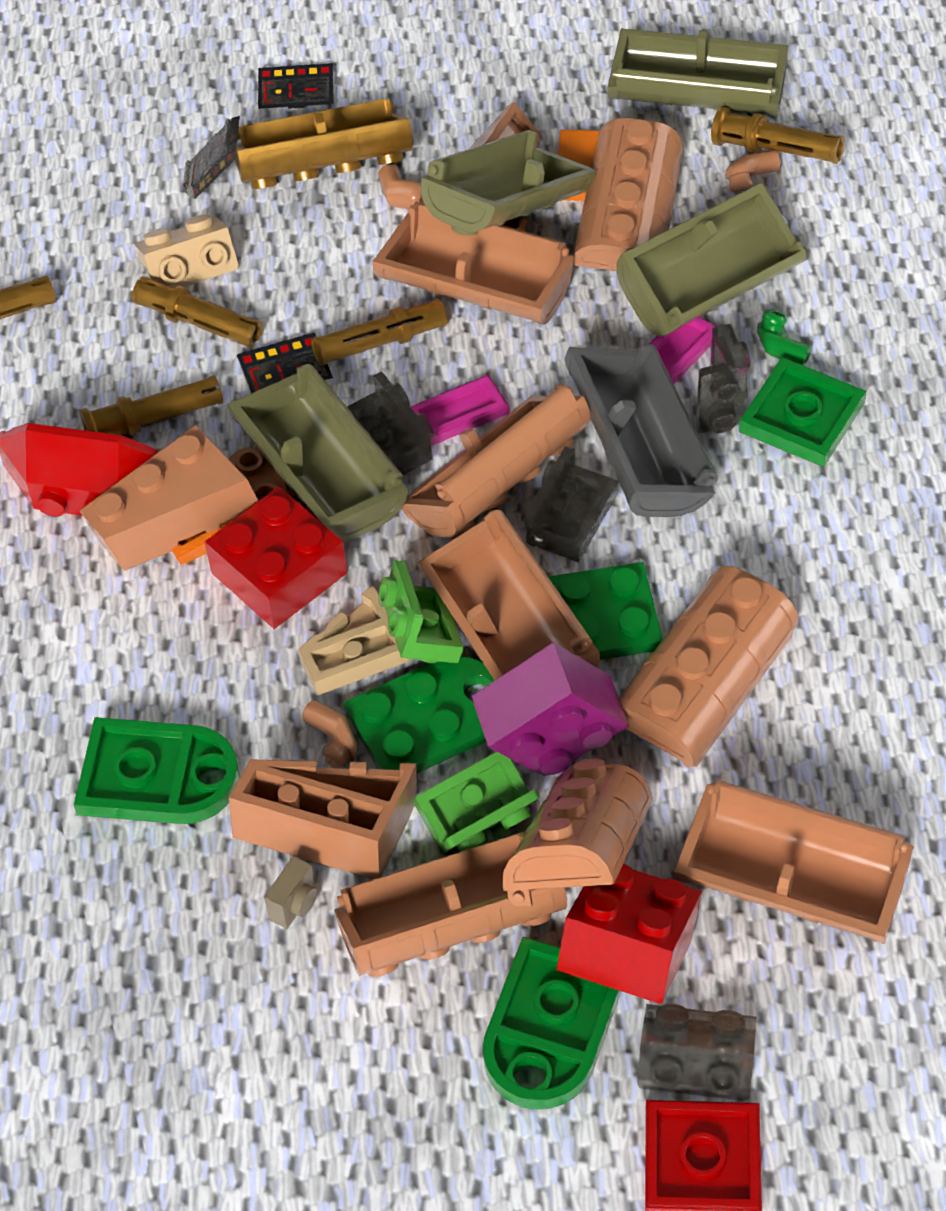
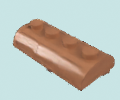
[573,118,683,271]
[373,202,574,325]
[401,385,591,539]
[417,510,600,680]
[619,565,798,768]
[503,758,653,907]
[674,780,914,944]
[334,832,567,977]

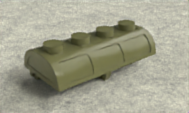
[607,28,789,117]
[421,130,597,235]
[617,182,807,337]
[227,364,408,542]

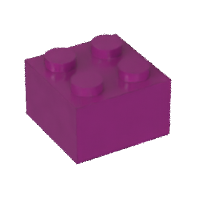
[472,642,629,776]

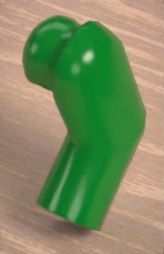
[757,309,812,366]

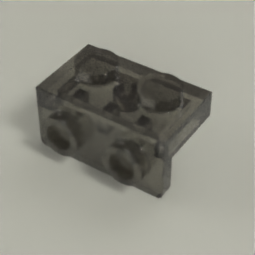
[696,324,750,434]
[347,371,434,475]
[521,446,619,563]
[637,1003,757,1101]

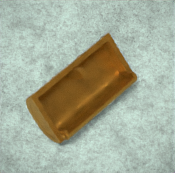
[233,98,413,189]

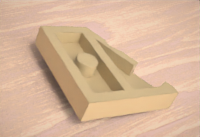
[298,586,411,696]

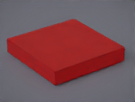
[645,1100,762,1211]

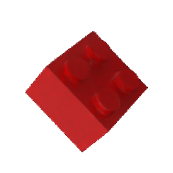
[204,486,347,629]
[556,864,702,1004]

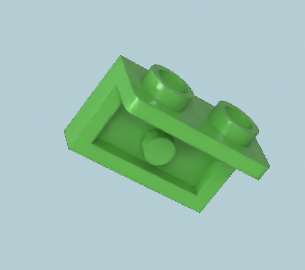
[379,560,464,663]
[412,752,541,854]

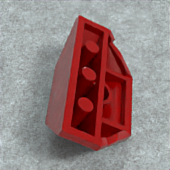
[0,423,158,517]

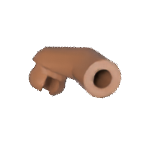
[725,150,780,193]
[378,164,424,210]
[302,700,358,768]

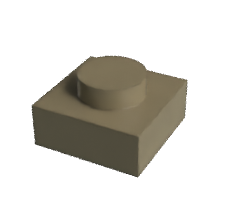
[264,856,317,929]

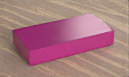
[649,317,721,384]
[405,375,510,448]

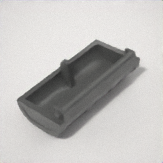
[564,344,717,517]

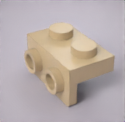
[133,214,239,288]

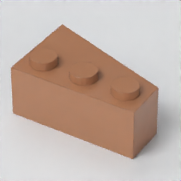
[80,425,258,571]
[229,759,417,879]

